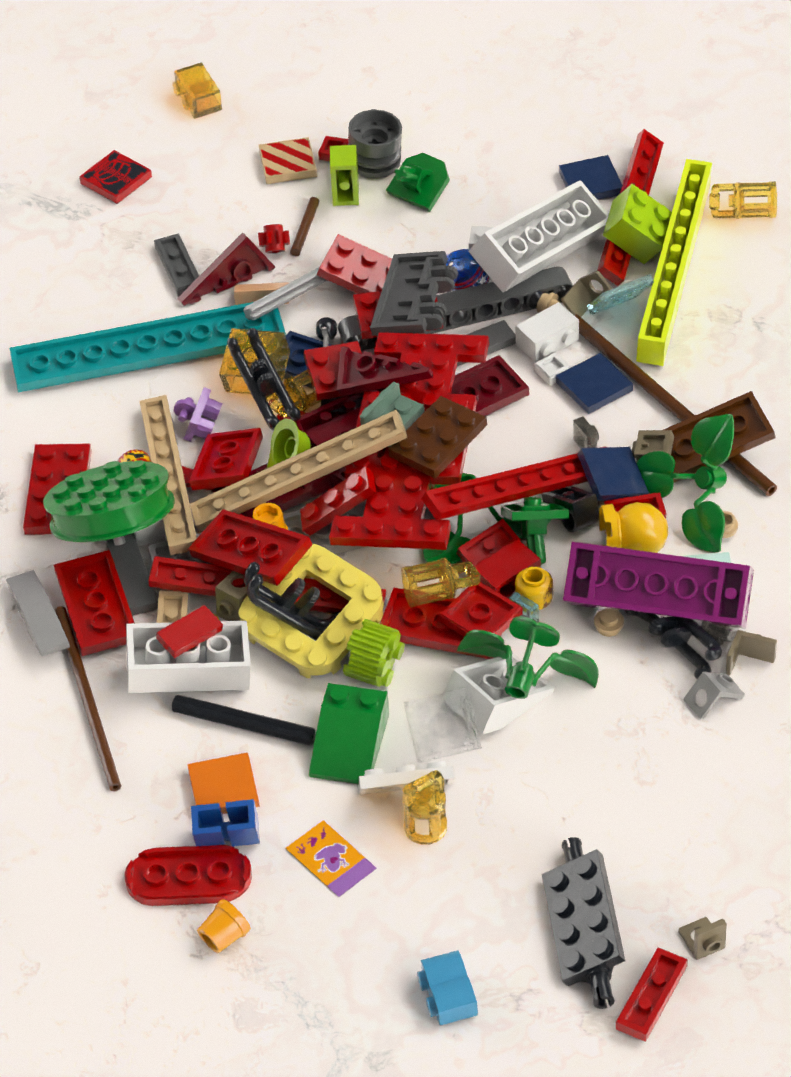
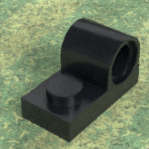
[541,486,599,532]

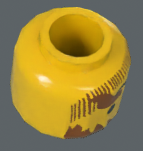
[515,567,553,611]

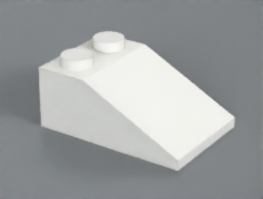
[442,653,554,734]

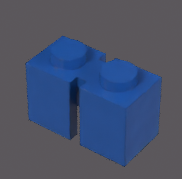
[191,799,260,847]

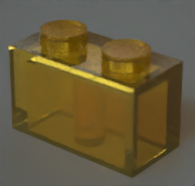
[172,62,222,119]

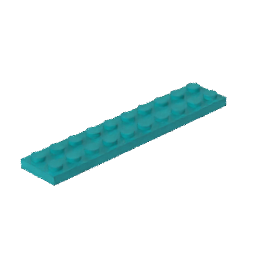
[9,302,286,393]

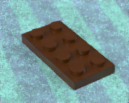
[663,391,776,483]

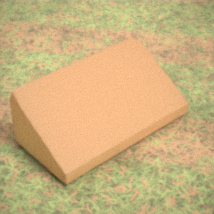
[234,282,289,305]

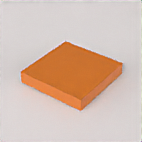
[187,752,260,814]

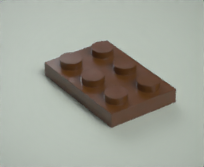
[388,396,488,478]

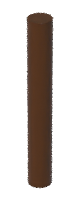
[290,197,320,256]

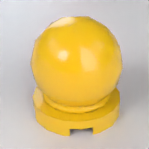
[599,502,668,553]

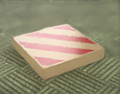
[259,137,317,184]

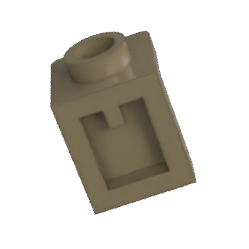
[632,430,674,462]

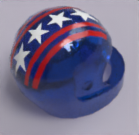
[446,249,490,291]

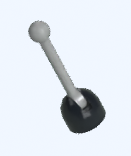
[316,317,337,347]

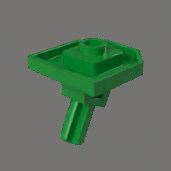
[386,152,450,212]
[501,497,569,565]

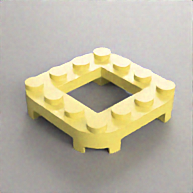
[238,544,384,678]

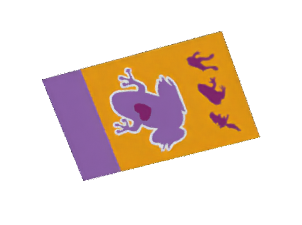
[286,820,377,897]

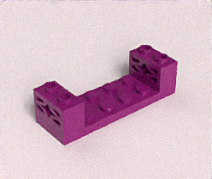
[563,541,754,629]

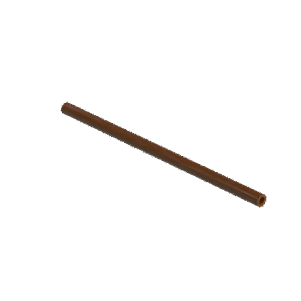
[574,314,777,496]

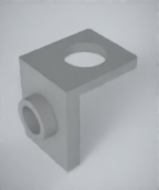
[683,672,745,719]

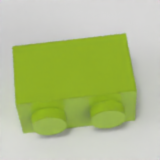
[330,145,359,206]

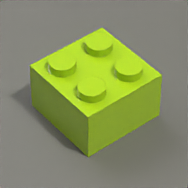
[603,184,672,264]

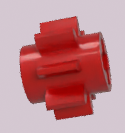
[258,224,290,253]

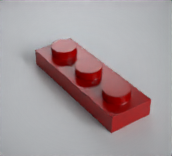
[300,466,376,536]
[616,947,688,1042]

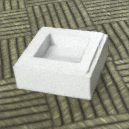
[534,352,571,386]

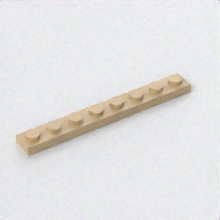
[140,395,197,555]
[190,410,408,532]

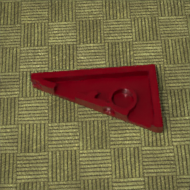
[177,232,275,306]
[337,346,433,397]

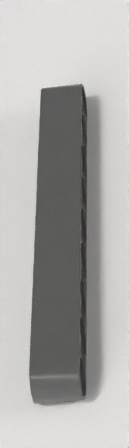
[338,266,573,351]

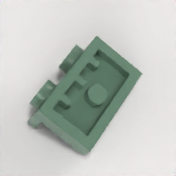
[360,382,425,448]

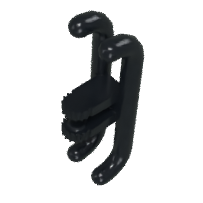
[227,328,301,431]
[244,562,340,641]
[624,610,723,679]

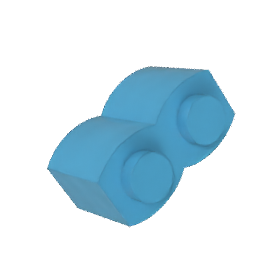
[417,950,478,1026]

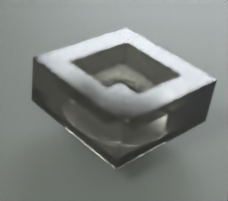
[573,416,599,449]
[701,621,737,646]

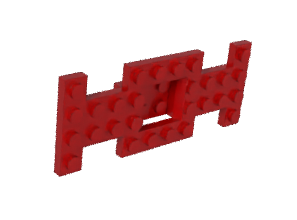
[329,332,489,550]

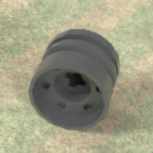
[348,109,402,178]

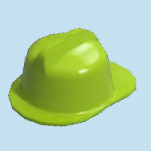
[267,419,311,468]

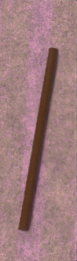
[55,606,122,791]

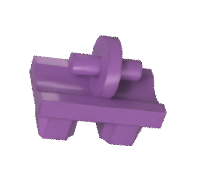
[173,387,223,442]

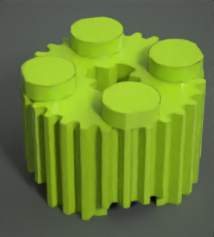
[342,619,405,687]

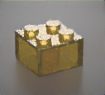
[219,328,290,397]

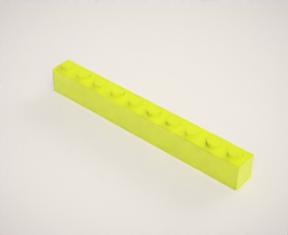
[636,159,712,366]

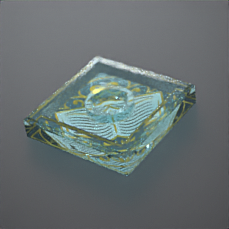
[587,274,654,315]

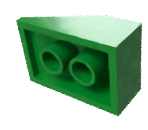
[309,683,389,784]

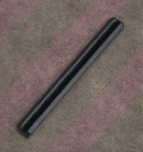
[171,695,316,745]

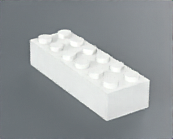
[468,180,609,292]

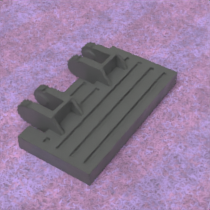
[370,251,458,336]

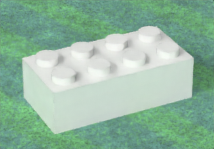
[126,621,251,693]

